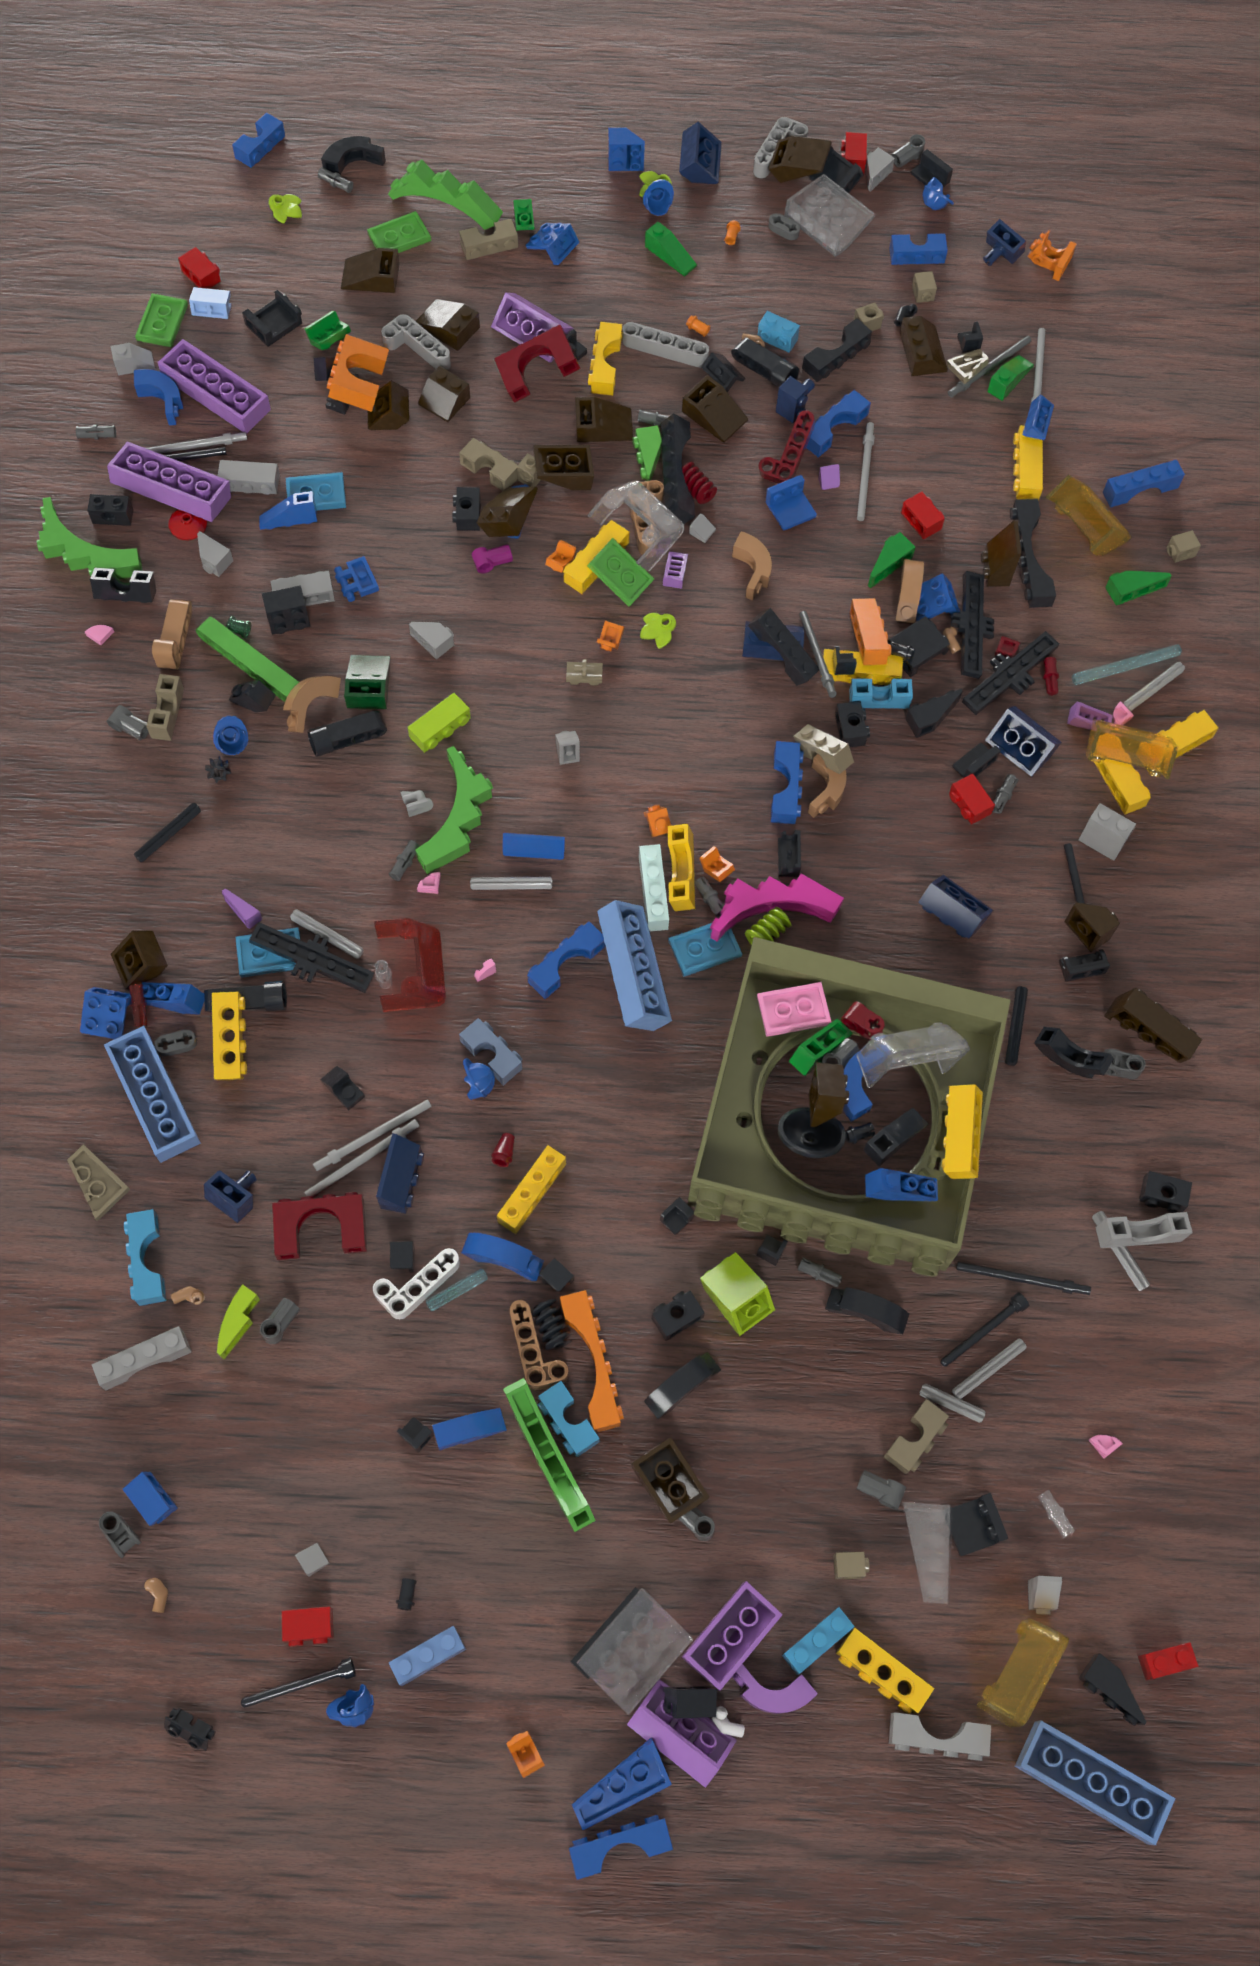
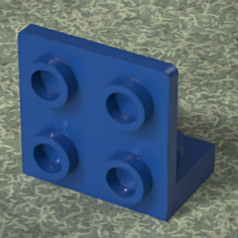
[525,223,579,265]
[766,475,817,530]
[916,573,960,621]
[80,987,135,1039]

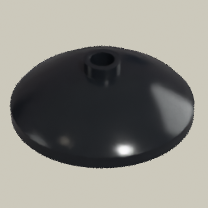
[778,1107,846,1158]

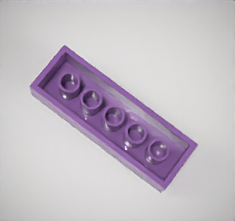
[158,339,271,434]
[107,442,231,522]

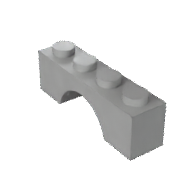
[1095,1212,1193,1248]
[92,1326,192,1391]
[889,1712,991,1761]

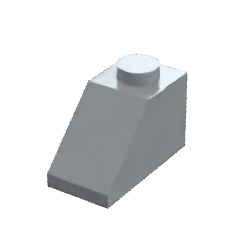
[865,147,895,192]
[111,343,155,376]
[197,531,233,577]
[409,622,454,659]
[555,731,580,765]
[1028,1576,1062,1615]

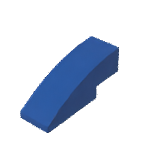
[432,1408,507,1450]

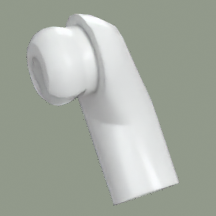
[712,1706,745,1738]

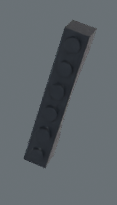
[661,413,695,525]
[1010,499,1056,608]

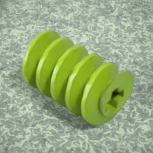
[745,907,792,945]

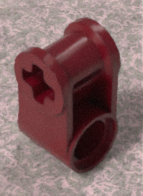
[841,1001,884,1042]

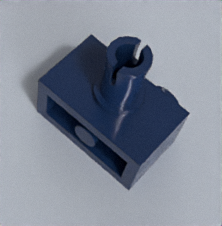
[983,219,1026,266]
[776,376,815,423]
[204,1170,257,1223]

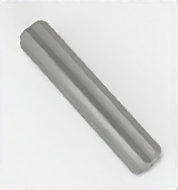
[920,1384,986,1423]

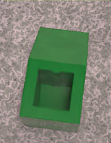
[513,199,534,231]

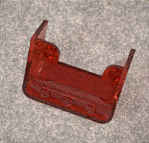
[374,918,446,1012]

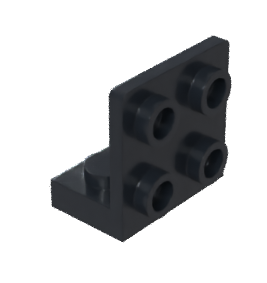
[943,1493,1009,1556]

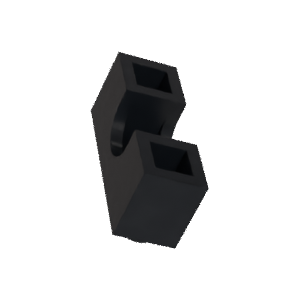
[90,568,156,603]

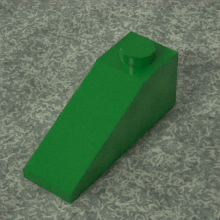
[645,222,697,277]
[987,355,1034,401]
[868,532,916,589]
[1105,571,1172,606]
[789,1018,853,1076]

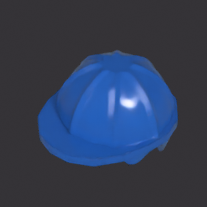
[923,177,954,210]
[643,179,674,216]
[213,716,248,755]
[463,1058,495,1100]
[326,1684,374,1727]

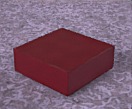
[995,636,1020,659]

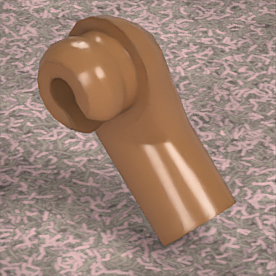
[742,333,765,348]
[943,626,961,654]
[170,1286,205,1305]
[144,1578,168,1613]

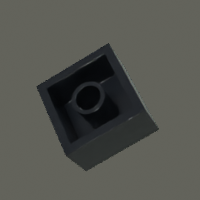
[262,585,311,635]

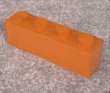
[850,598,891,665]

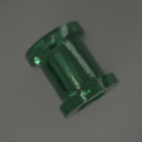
[226,615,252,639]

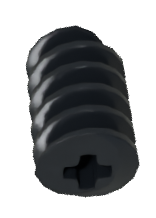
[531,1299,572,1351]

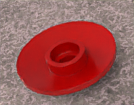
[168,509,207,540]

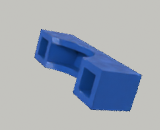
[803,390,871,458]
[1103,460,1185,508]
[771,741,804,824]
[527,922,606,999]
[569,1815,673,1880]

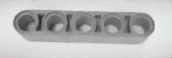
[622,322,709,368]

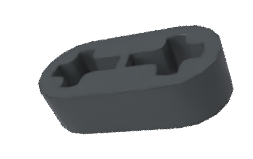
[768,214,800,240]
[155,1030,197,1057]

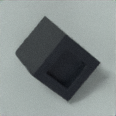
[957,321,983,353]
[566,329,587,361]
[313,357,337,381]
[833,646,857,675]
[660,1197,694,1235]
[756,1235,788,1266]
[390,1241,415,1273]
[539,1258,574,1292]
[396,1417,434,1453]

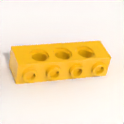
[212,992,247,1080]
[497,1145,566,1235]
[836,1628,934,1714]

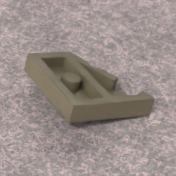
[947,349,989,384]

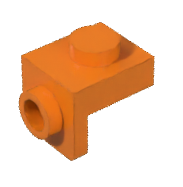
[545,540,576,573]
[597,621,625,652]
[644,805,671,837]
[700,846,735,882]
[506,1731,545,1778]

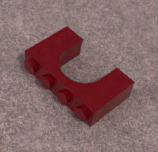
[494,324,581,403]
[272,1192,367,1260]

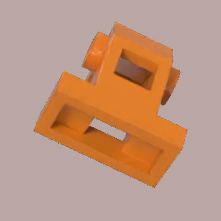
[1027,230,1077,281]

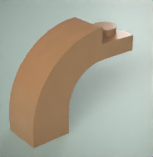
[732,531,772,600]
[895,559,924,623]
[283,676,341,733]
[808,754,846,818]

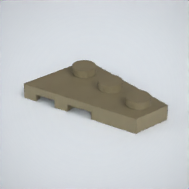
[67,1144,130,1221]

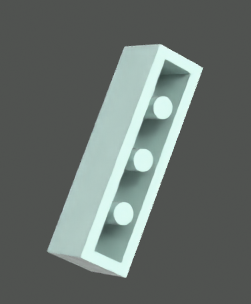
[639,844,669,931]

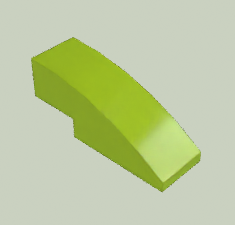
[217,1284,260,1359]

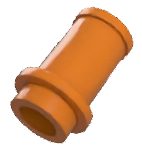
[724,220,741,245]
[686,315,710,337]

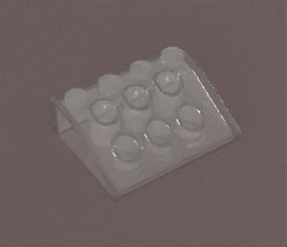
[784,174,875,257]
[576,1588,693,1715]

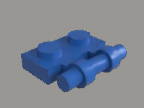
[334,556,379,602]

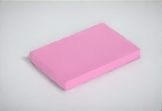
[757,982,832,1037]

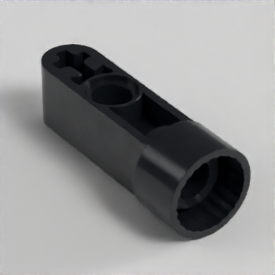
[731,338,799,387]
[307,711,387,757]
[204,981,287,1012]

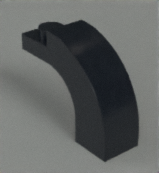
[321,136,386,175]
[1034,1027,1114,1079]
[825,1287,909,1335]
[644,1352,721,1419]

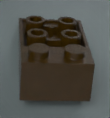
[769,136,832,183]
[341,248,400,293]
[682,375,748,443]
[575,397,633,442]

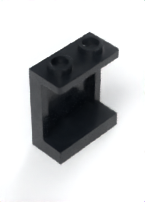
[808,146,864,204]
[242,290,302,347]
[888,616,950,678]

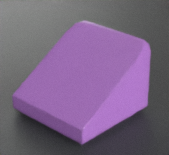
[818,464,840,490]

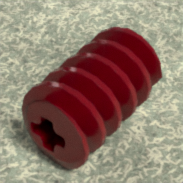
[682,462,718,504]

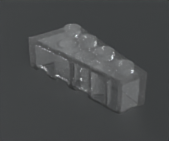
[903,1502,952,1605]

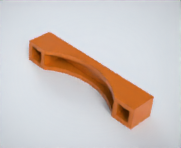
[560,1290,624,1433]

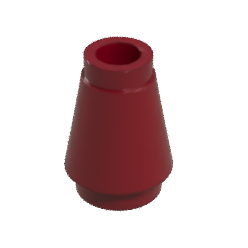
[491,1133,515,1167]

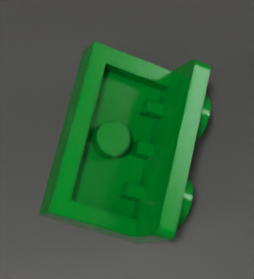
[305,310,351,350]

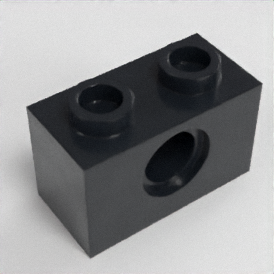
[452,487,481,531]
[87,494,134,526]
[835,701,870,747]
[1139,1171,1192,1213]
[651,1291,705,1341]

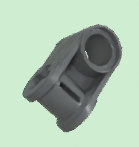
[1104,1049,1146,1080]
[99,1512,142,1558]

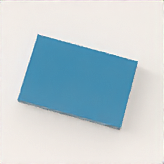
[286,472,346,511]
[668,923,742,977]
[235,927,300,978]

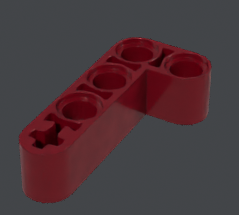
[759,410,815,484]

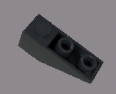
[906,688,963,738]
[864,1108,928,1167]
[1079,1653,1147,1726]

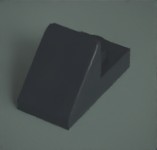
[320,1066,365,1111]

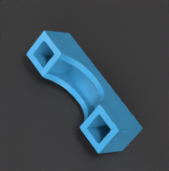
[124,1209,167,1306]

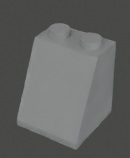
[1079,803,1136,861]

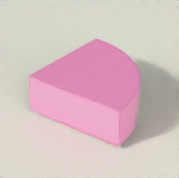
[85,625,114,645]
[1112,701,1134,729]
[417,872,441,894]
[474,959,496,982]
[1089,1435,1123,1459]

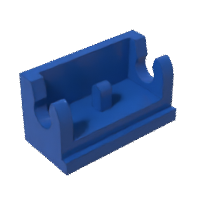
[123,1472,178,1526]

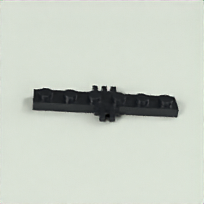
[951,571,994,679]
[962,631,1059,715]
[249,922,375,993]

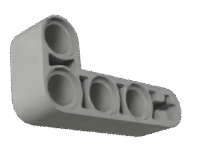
[753,117,808,178]
[381,314,451,370]

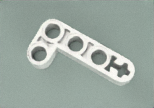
[373,1248,460,1320]

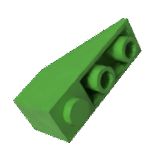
[633,425,662,481]

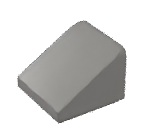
[689,513,716,543]
[295,1543,329,1577]

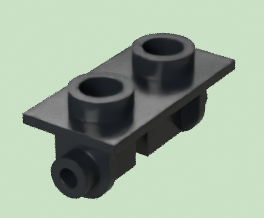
[164,1708,216,1751]

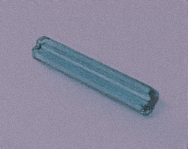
[426,1269,488,1311]

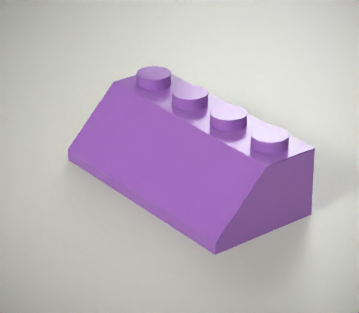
[491,292,574,362]
[681,1581,783,1691]
[627,1679,737,1788]

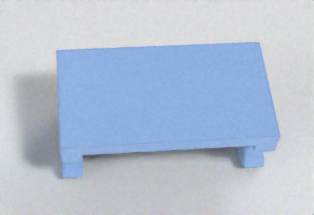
[189,287,231,319]

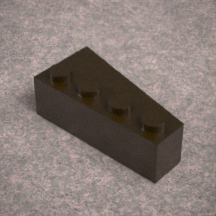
[1104,988,1202,1063]

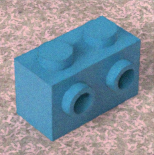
[757,311,800,353]

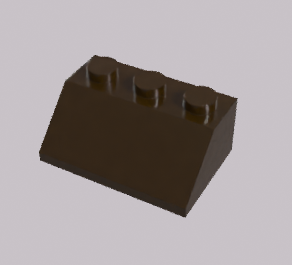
[900,316,948,376]

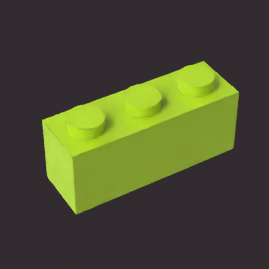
[408,693,471,753]

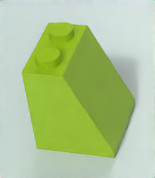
[700,1252,775,1336]

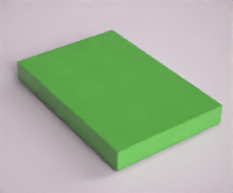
[367,211,431,253]
[135,293,188,347]
[587,538,654,607]

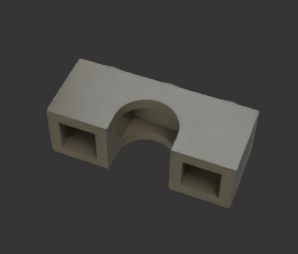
[459,219,518,260]
[459,438,518,491]
[146,674,184,741]
[794,724,854,774]
[884,1399,949,1474]

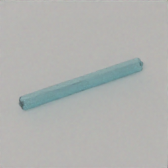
[1071,644,1182,685]

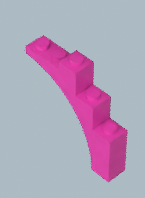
[710,874,844,942]

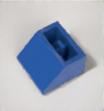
[608,128,645,171]

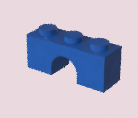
[232,113,285,168]
[889,234,948,265]

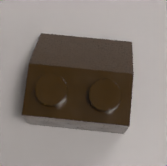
[418,366,470,422]
[367,380,410,430]
[1064,903,1120,953]
[111,930,168,989]
[808,1062,849,1127]

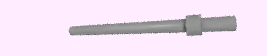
[1031,328,1046,402]
[857,422,875,521]
[146,432,247,454]
[313,1099,432,1171]
[304,1119,419,1197]

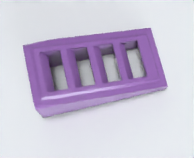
[663,551,688,589]
[1067,701,1113,733]
[222,889,262,929]

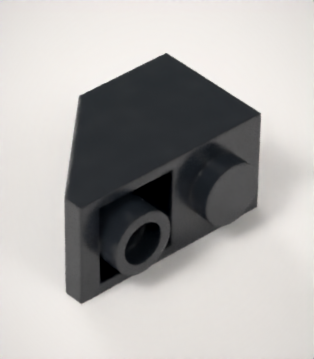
[229,680,276,713]

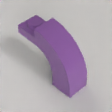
[732,1664,818,1714]

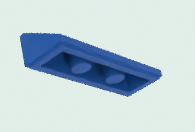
[1023,394,1054,440]
[503,833,565,860]

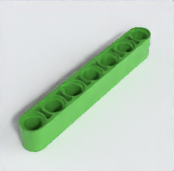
[195,617,300,702]

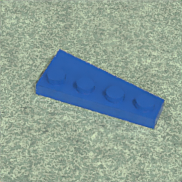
[572,1738,672,1830]

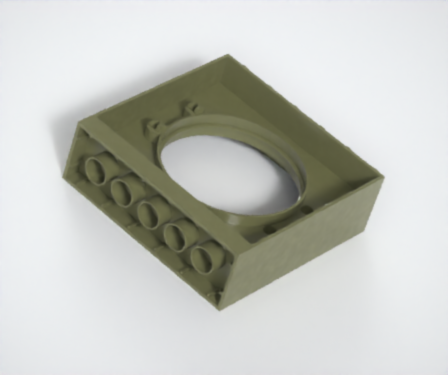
[687,937,1010,1277]

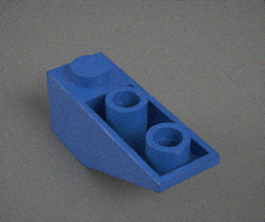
[259,491,317,530]
[136,982,204,1015]
[865,1168,938,1201]

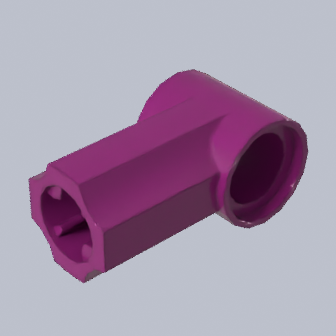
[471,544,513,574]

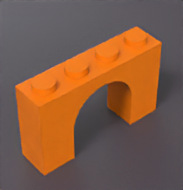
[327,334,389,412]

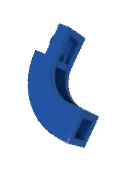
[134,369,184,425]
[843,1047,890,1122]
[461,1233,544,1281]

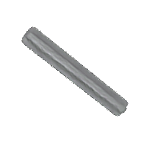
[1124,662,1185,712]
[470,877,552,890]
[290,909,363,959]
[1092,1211,1150,1291]
[952,1338,1027,1399]

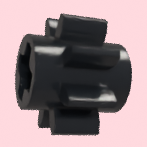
[205,756,231,783]

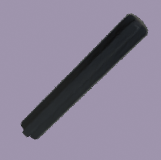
[134,803,201,862]
[1005,986,1028,1066]

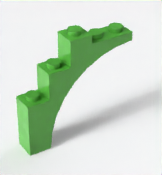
[388,159,503,230]
[37,497,143,580]
[415,746,493,874]
[503,1378,596,1532]

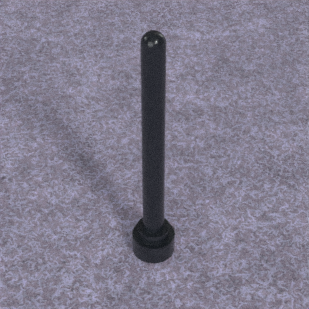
[940,1292,1030,1367]
[241,1657,356,1708]

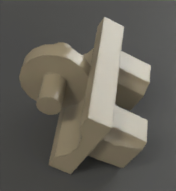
[566,659,603,685]

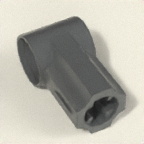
[892,134,925,168]
[106,705,148,741]
[821,1038,860,1068]
[260,1298,300,1344]
[856,1470,906,1510]
[678,1507,715,1541]

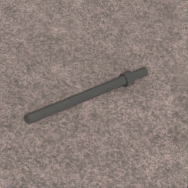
[948,336,1031,398]
[799,611,837,698]

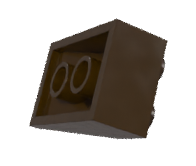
[416,299,480,351]
[533,445,594,490]
[477,486,538,537]
[981,520,1021,587]
[631,1438,710,1524]

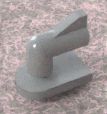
[400,790,433,817]

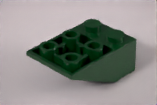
[344,655,391,709]

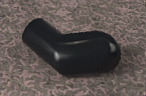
[894,304,918,326]

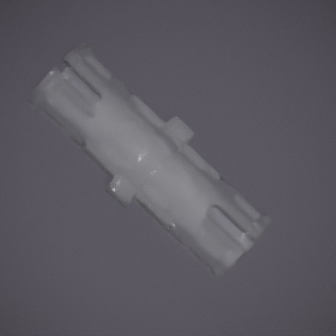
[375,960,392,989]
[1037,1489,1076,1538]

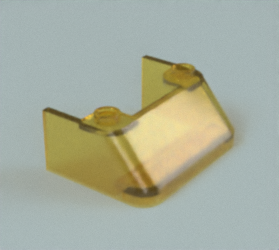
[1046,474,1132,556]
[1086,719,1179,779]
[977,1618,1069,1728]

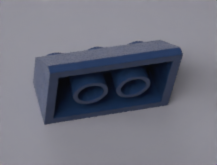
[679,121,722,184]
[742,621,804,661]
[985,706,1062,777]
[918,875,994,939]
[376,1133,424,1214]

